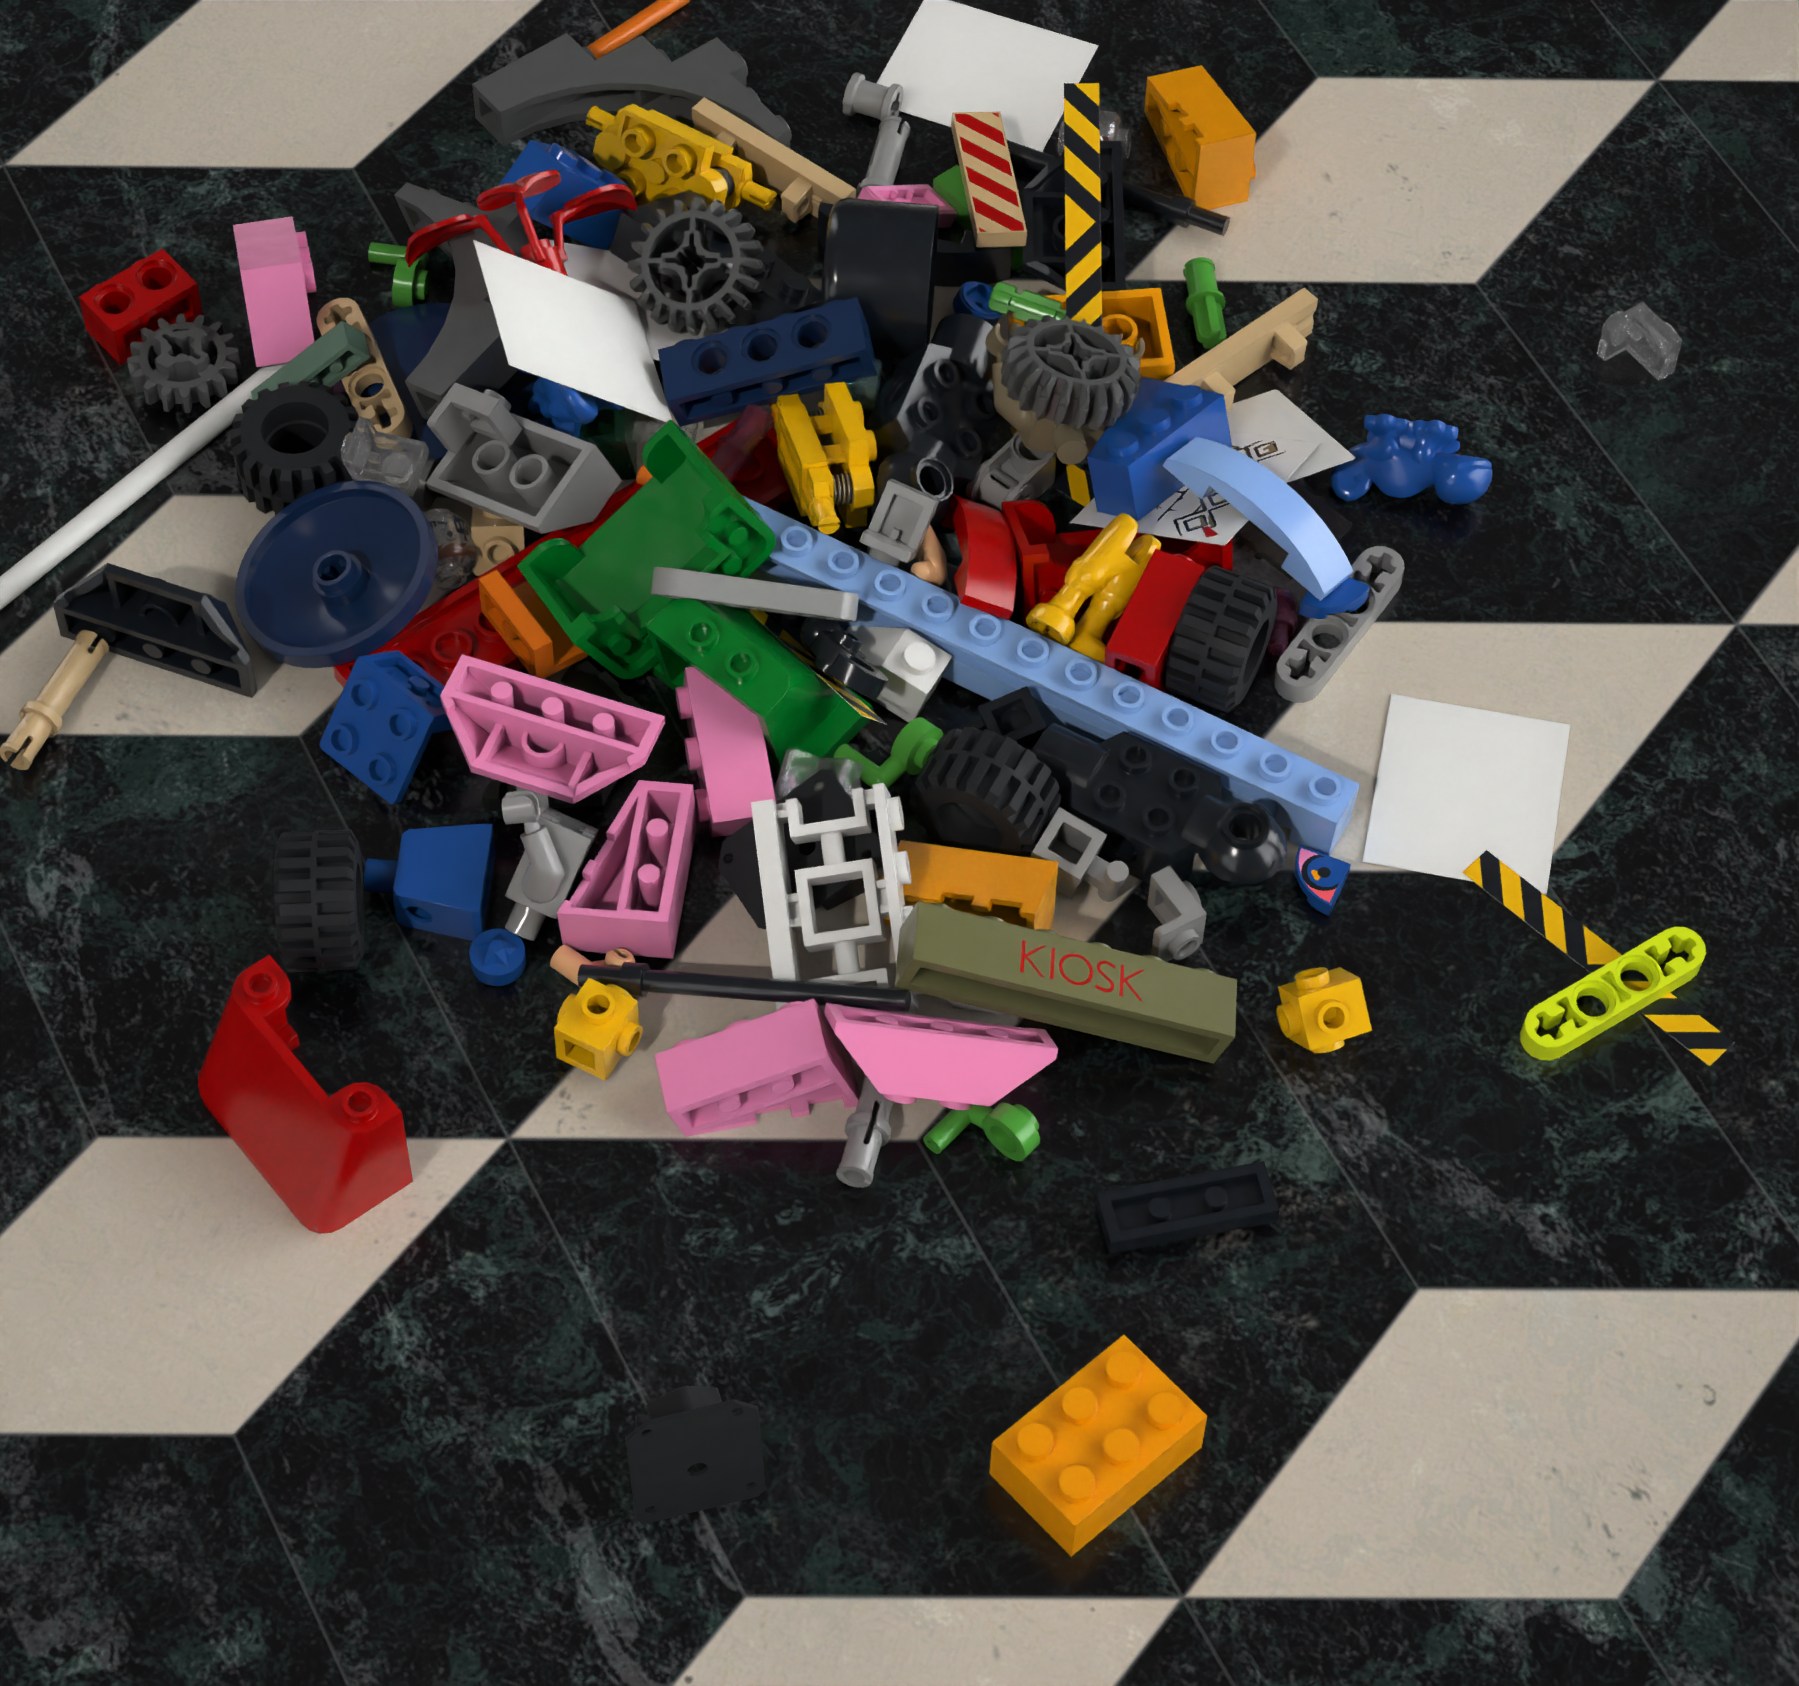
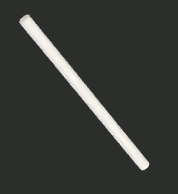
[0,363,287,610]

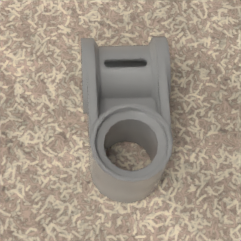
[965,432,1057,512]

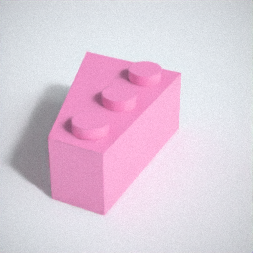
[233,217,317,367]
[675,667,776,838]
[557,780,698,959]
[654,998,860,1137]

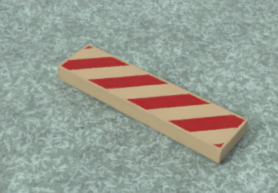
[951,111,1027,248]

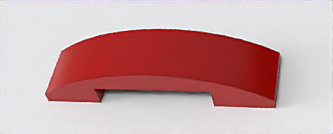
[940,494,1017,620]

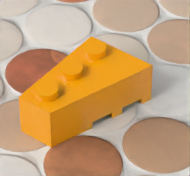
[1144,65,1256,210]
[882,840,1059,930]

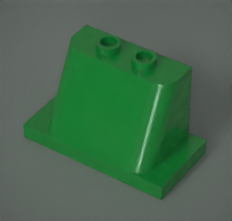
[645,598,874,786]

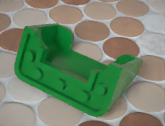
[517,419,776,679]

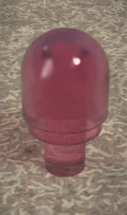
[1267,586,1298,655]

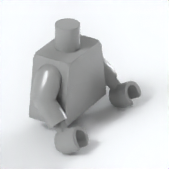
[502,786,599,941]

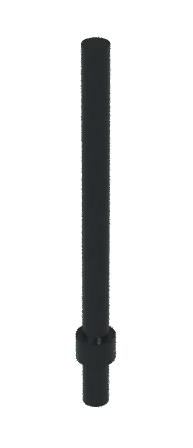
[1007,140,1230,236]
[578,962,911,1012]

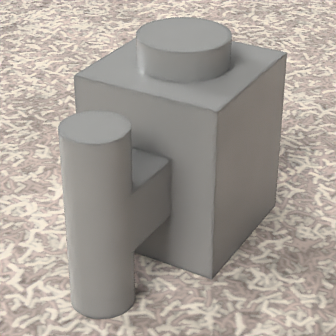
[1030,807,1129,902]

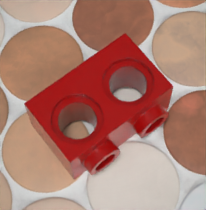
[79,248,203,365]

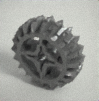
[627,197,765,336]
[1001,315,1141,431]

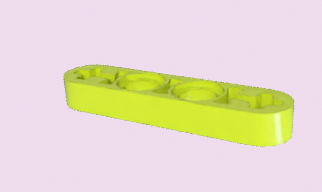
[1520,927,1706,1061]

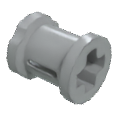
[843,72,903,121]

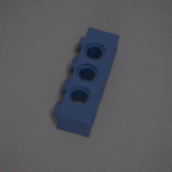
[658,297,878,427]

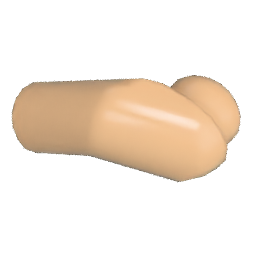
[910,524,948,587]
[550,944,635,988]

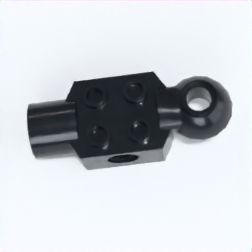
[865,313,1002,529]
[1032,723,1288,884]

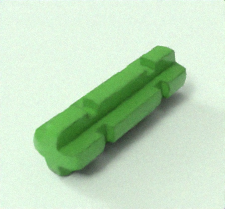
[989,282,1066,323]

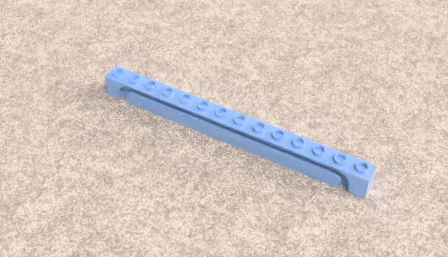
[742,495,1360,856]

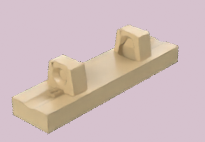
[692,97,856,223]
[1164,288,1318,412]

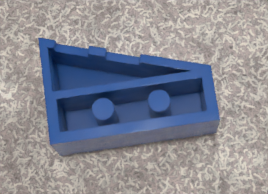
[499,140,638,250]
[1087,377,1232,522]

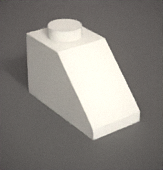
[846,626,952,722]

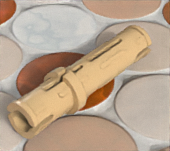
[0,630,109,770]

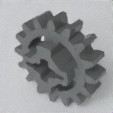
[127,313,241,413]

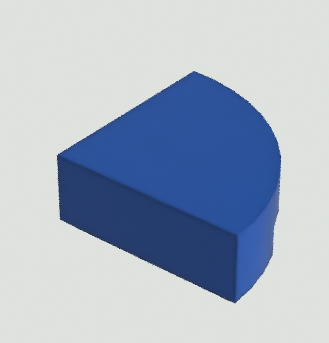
[1299,577,1370,619]

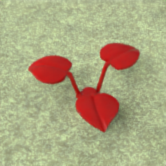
[405,170,637,276]

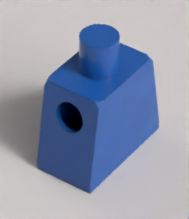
[364,824,496,941]

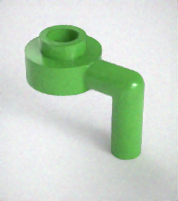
[368,242,431,308]
[833,717,943,789]
[923,1102,1040,1161]

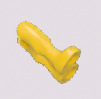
[1026,513,1161,665]

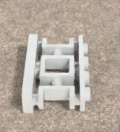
[751,783,922,1012]

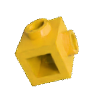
[1277,967,1372,1053]
[554,978,643,1081]

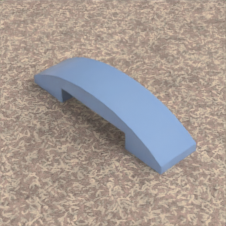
[1163,437,1353,601]

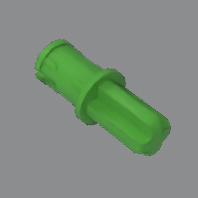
[1183,257,1227,349]

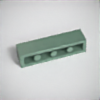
[251,320,370,400]

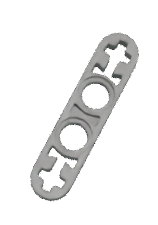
[1274,546,1404,703]
[651,567,859,622]

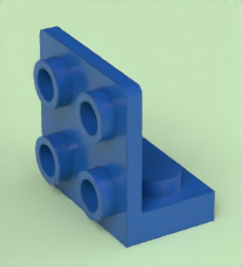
[319,650,453,804]

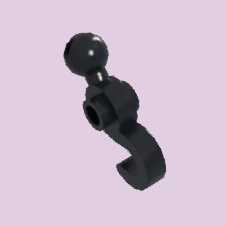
[800,617,889,699]

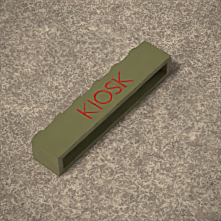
[895,901,1237,1064]

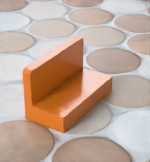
[478,570,589,679]

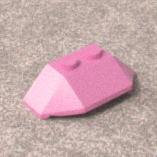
[440,654,665,804]
[824,1003,1058,1110]

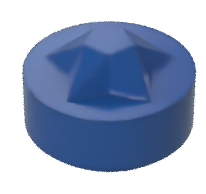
[952,281,1002,326]
[469,928,526,986]

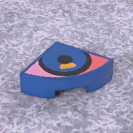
[1294,845,1351,916]

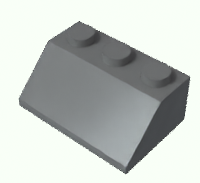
[425,413,622,534]

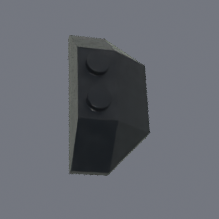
[1022,141,1126,292]
[53,563,257,698]

